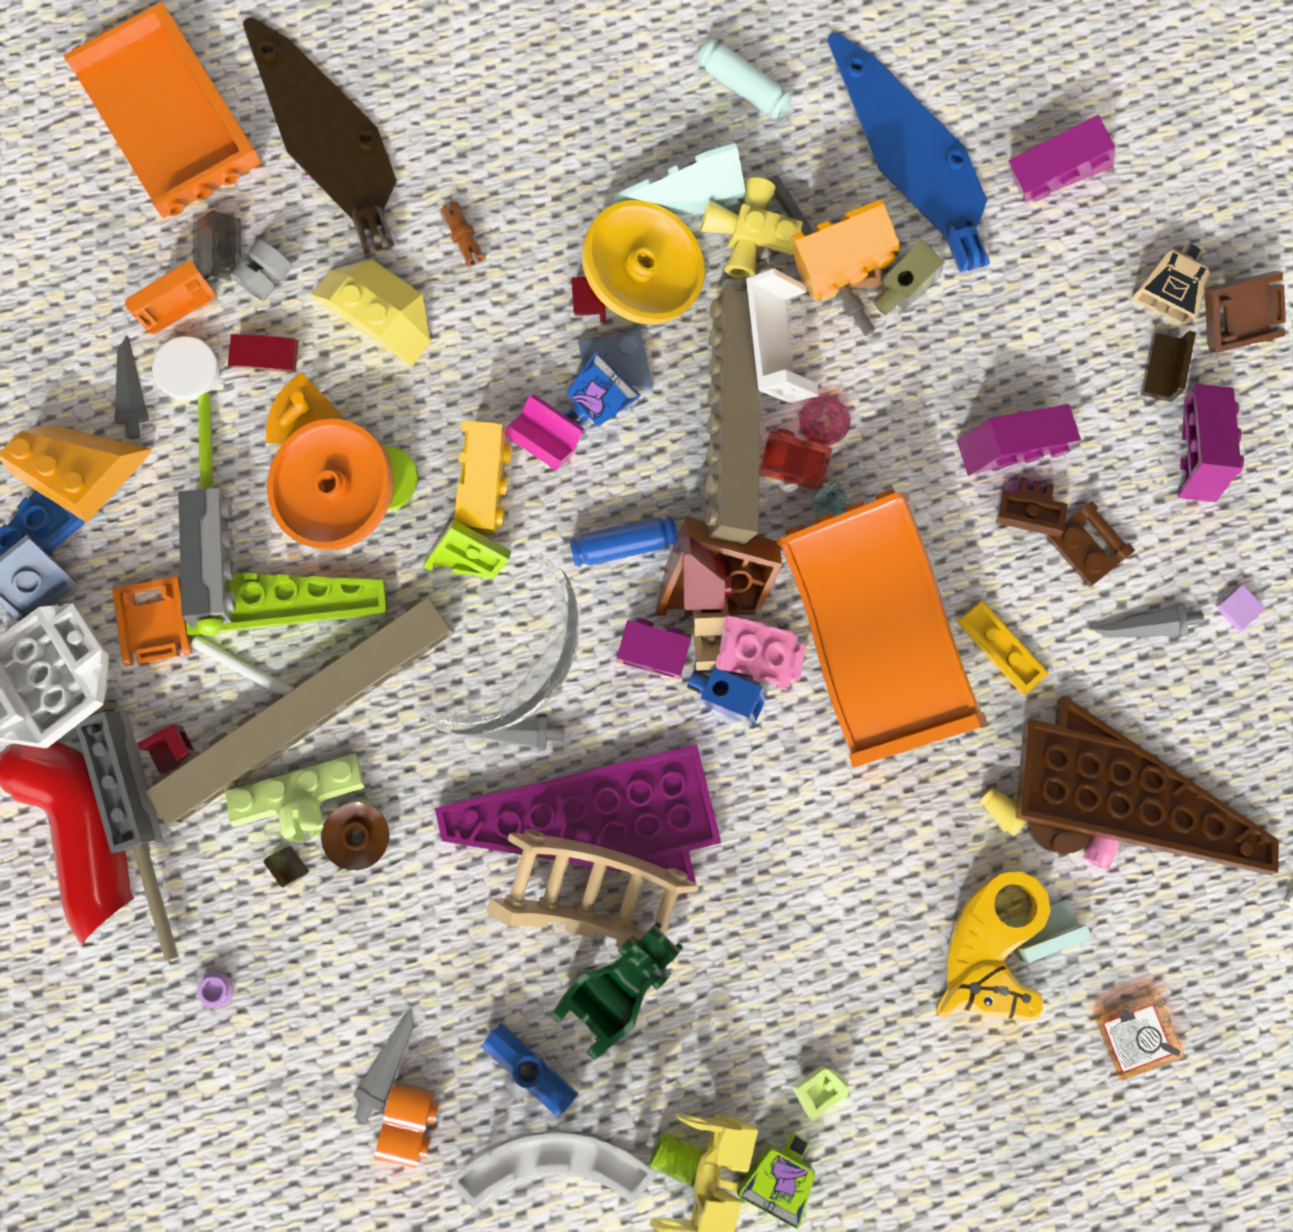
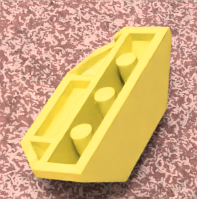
[310,259,431,367]

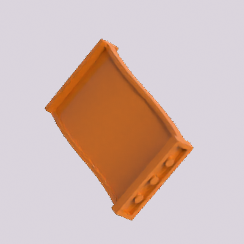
[776,489,988,768]

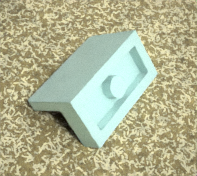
[1006,900,1092,963]

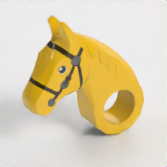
[936,871,1051,1021]

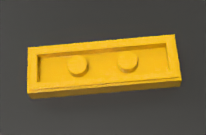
[956,600,1049,695]

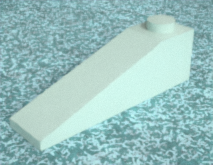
[613,143,745,214]

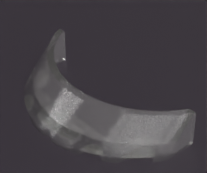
[413,553,580,735]

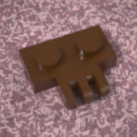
[996,477,1068,537]

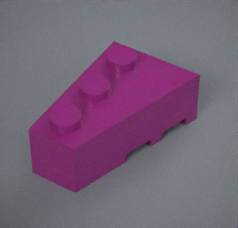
[1008,114,1115,202]

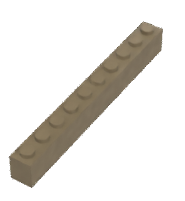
[145,597,454,826]

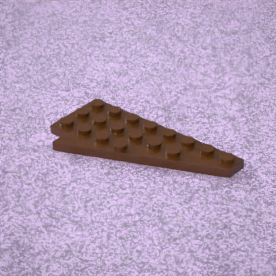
[1016,697,1279,875]

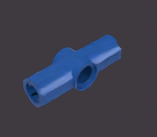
[480,1022,578,1118]

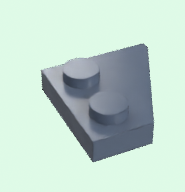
[578,329,653,391]

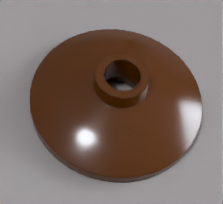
[321,802,390,871]

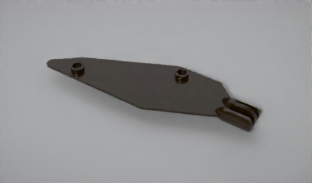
[243,17,397,254]

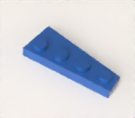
[0,490,86,556]

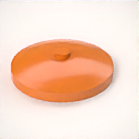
[267,419,394,550]

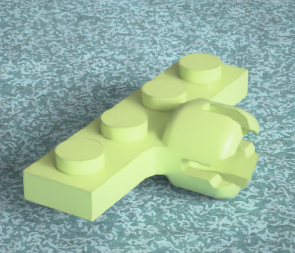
[225,753,365,842]

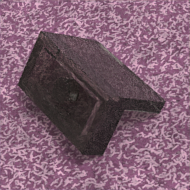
[193,210,241,281]

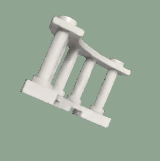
[448,1133,657,1210]

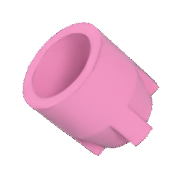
[1083,836,1120,870]

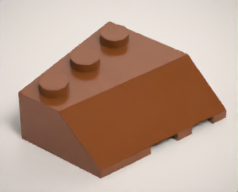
[655,516,782,616]

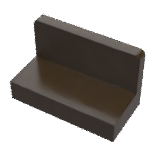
[1140,330,1196,402]

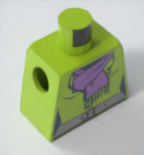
[737,1132,815,1230]

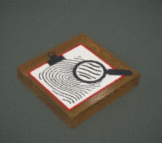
[1093,989,1185,1081]

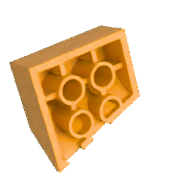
[791,199,899,302]

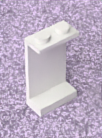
[746,268,819,403]

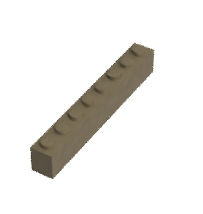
[704,288,760,544]

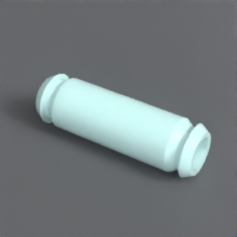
[697,39,792,119]

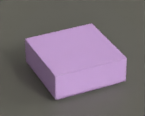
[1216,584,1266,631]

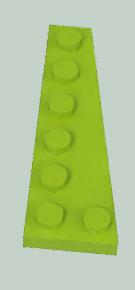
[186,573,388,636]

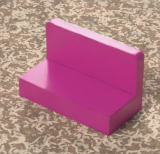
[505,394,584,471]

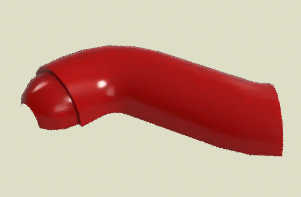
[0,741,134,946]

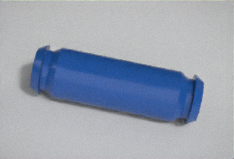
[569,515,678,567]

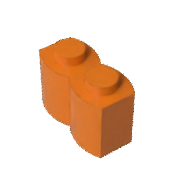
[374,1083,439,1168]

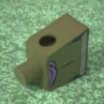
[873,239,945,315]

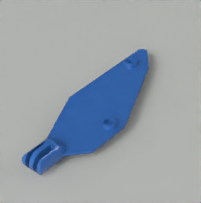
[828,33,990,273]

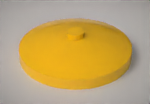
[581,200,705,325]

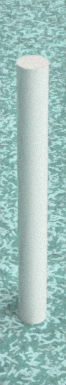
[191,635,295,696]

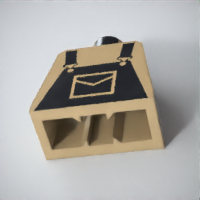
[1132,244,1210,326]

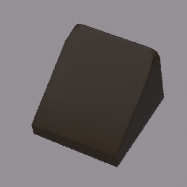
[263,846,309,888]

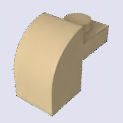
[693,596,728,670]

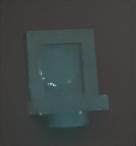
[812,479,853,518]

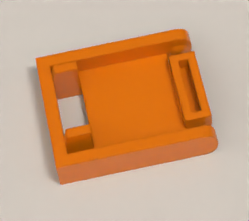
[125,259,217,334]
[112,576,193,667]

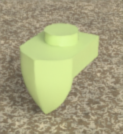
[792,1066,849,1119]

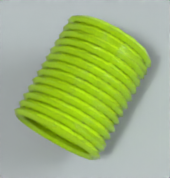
[649,1131,705,1187]

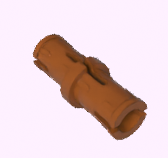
[440,201,485,267]

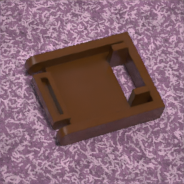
[1204,271,1286,353]

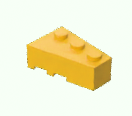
[455,420,512,535]

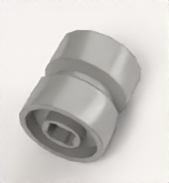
[230,239,292,302]

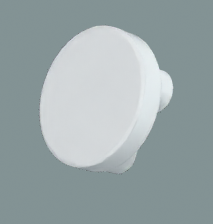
[152,336,220,401]

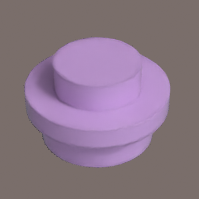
[197,972,233,1008]

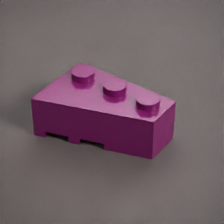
[1178,383,1244,502]
[957,404,1081,476]

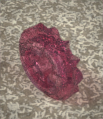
[799,394,851,446]

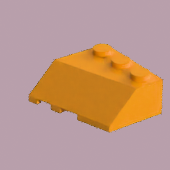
[0,425,151,523]

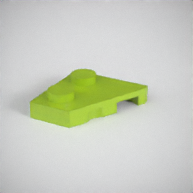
[423,520,511,579]

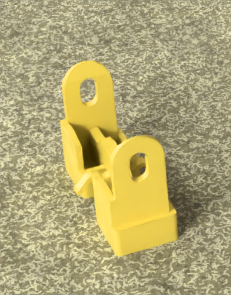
[649,1114,758,1232]

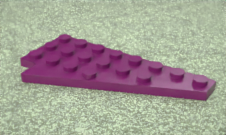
[435,744,721,883]

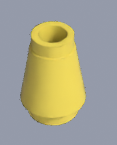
[980,787,1027,836]

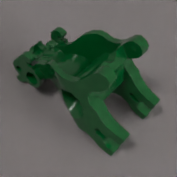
[550,921,683,1060]

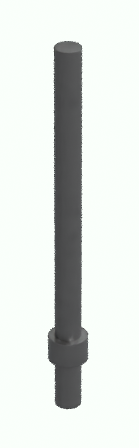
[769,175,876,336]

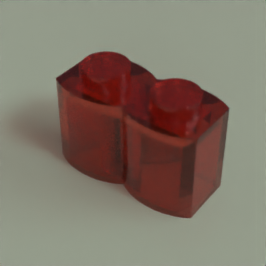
[759,429,833,491]

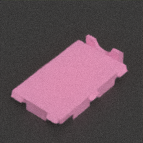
[716,615,806,690]

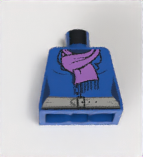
[565,351,641,427]
[687,668,767,728]

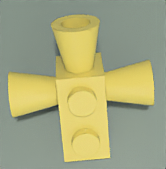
[700,177,803,280]

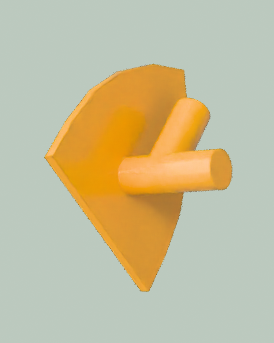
[266,372,343,444]

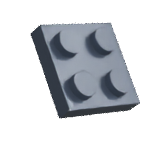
[0,534,77,621]

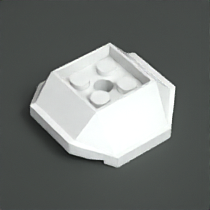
[0,603,109,748]

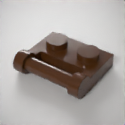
[1047,501,1135,587]

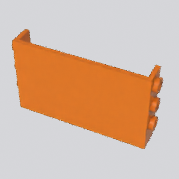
[63,1,261,218]

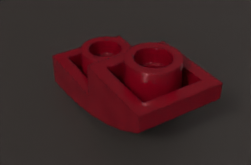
[227,334,299,372]

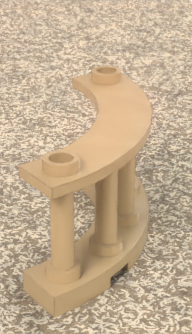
[486,829,699,963]

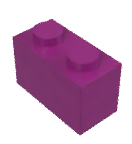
[616,618,691,680]

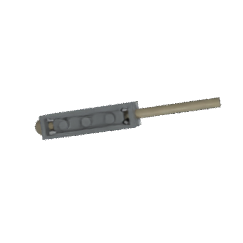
[76,700,179,961]

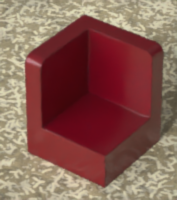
[571,276,607,323]
[137,724,195,774]

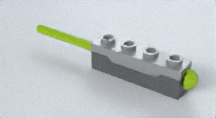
[178,392,236,636]

